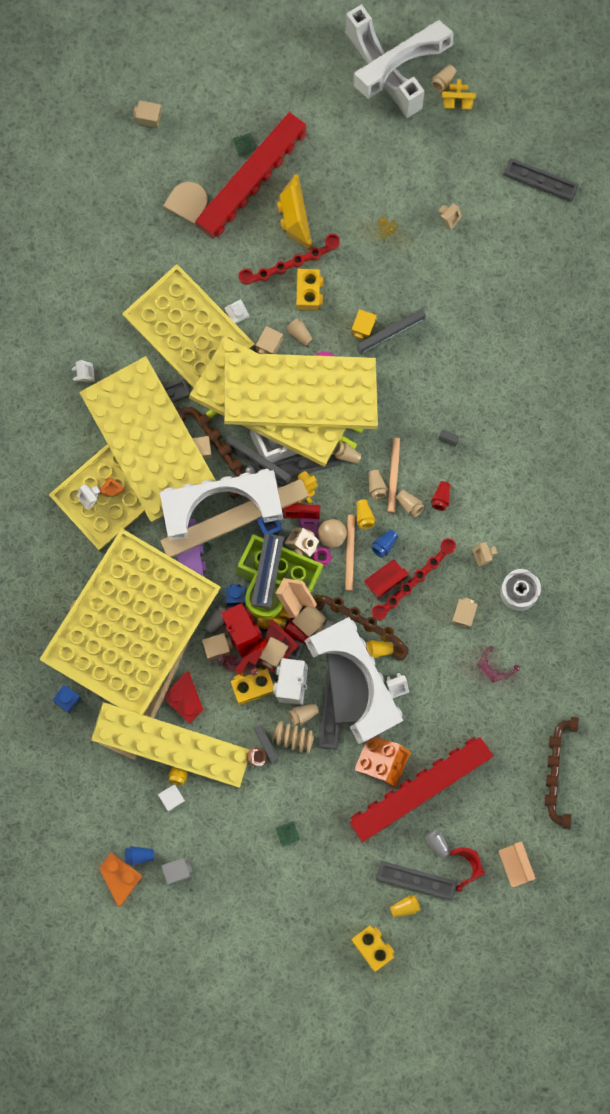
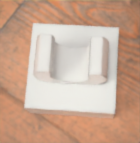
[224,300,249,324]
[72,360,95,383]
[76,484,101,510]
[386,673,409,698]

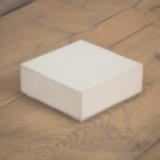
[158,784,185,812]

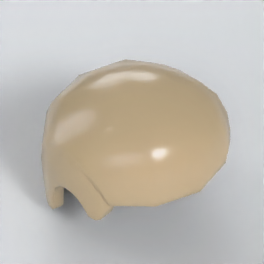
[318,519,347,548]

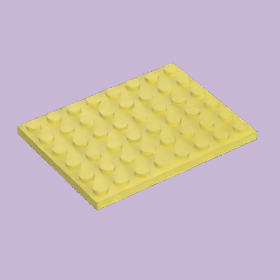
[39,528,221,715]

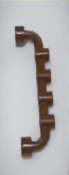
[175,407,244,499]
[312,595,409,661]
[544,716,579,830]

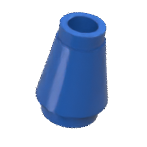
[371,529,398,558]
[125,846,154,866]

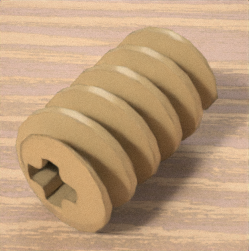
[271,721,314,755]

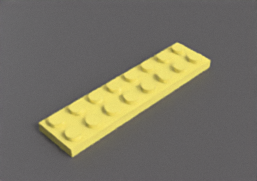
[91,703,249,788]

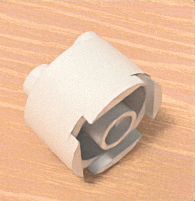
[500,569,541,611]

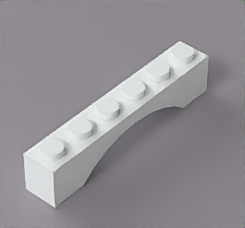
[354,20,453,99]

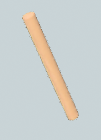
[388,438,400,513]
[345,515,355,591]

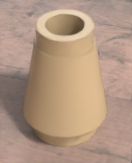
[431,65,456,92]
[286,318,313,346]
[332,441,361,464]
[368,470,388,500]
[396,490,424,517]
[289,703,319,726]

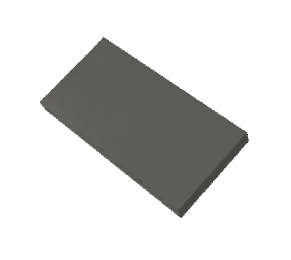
[326,654,369,724]

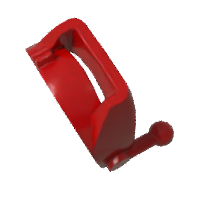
[450,847,485,892]

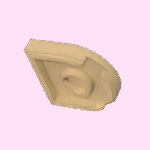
[163,182,207,225]

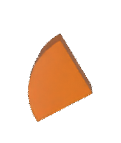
[99,477,125,497]

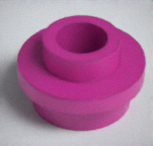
[312,547,331,567]

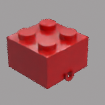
[221,603,263,659]

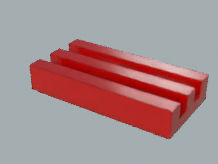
[282,504,320,520]

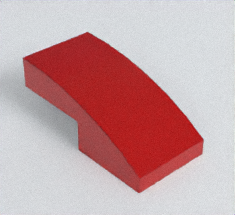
[235,639,268,675]

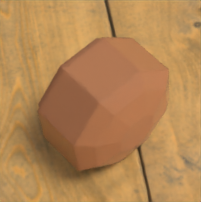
[247,748,266,766]

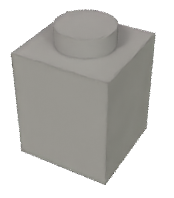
[161,858,193,885]

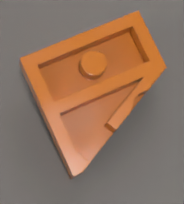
[99,853,143,907]

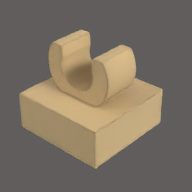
[439,203,462,230]
[472,542,498,567]

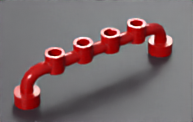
[239,234,340,285]
[372,538,456,621]

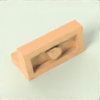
[275,578,317,618]
[499,841,535,887]

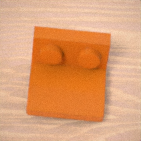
[355,736,411,788]

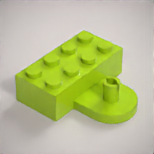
[236,534,324,619]

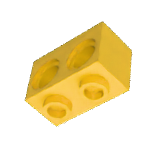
[296,269,324,311]
[231,667,274,705]
[351,925,394,972]

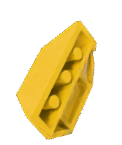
[277,174,312,250]

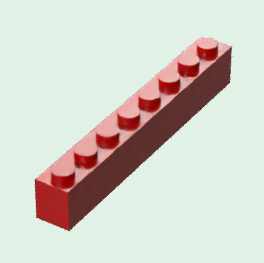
[195,112,307,239]
[349,737,493,843]

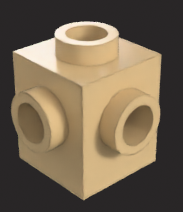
[285,528,319,557]

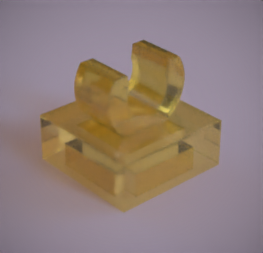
[378,215,398,240]

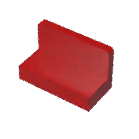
[364,559,409,599]

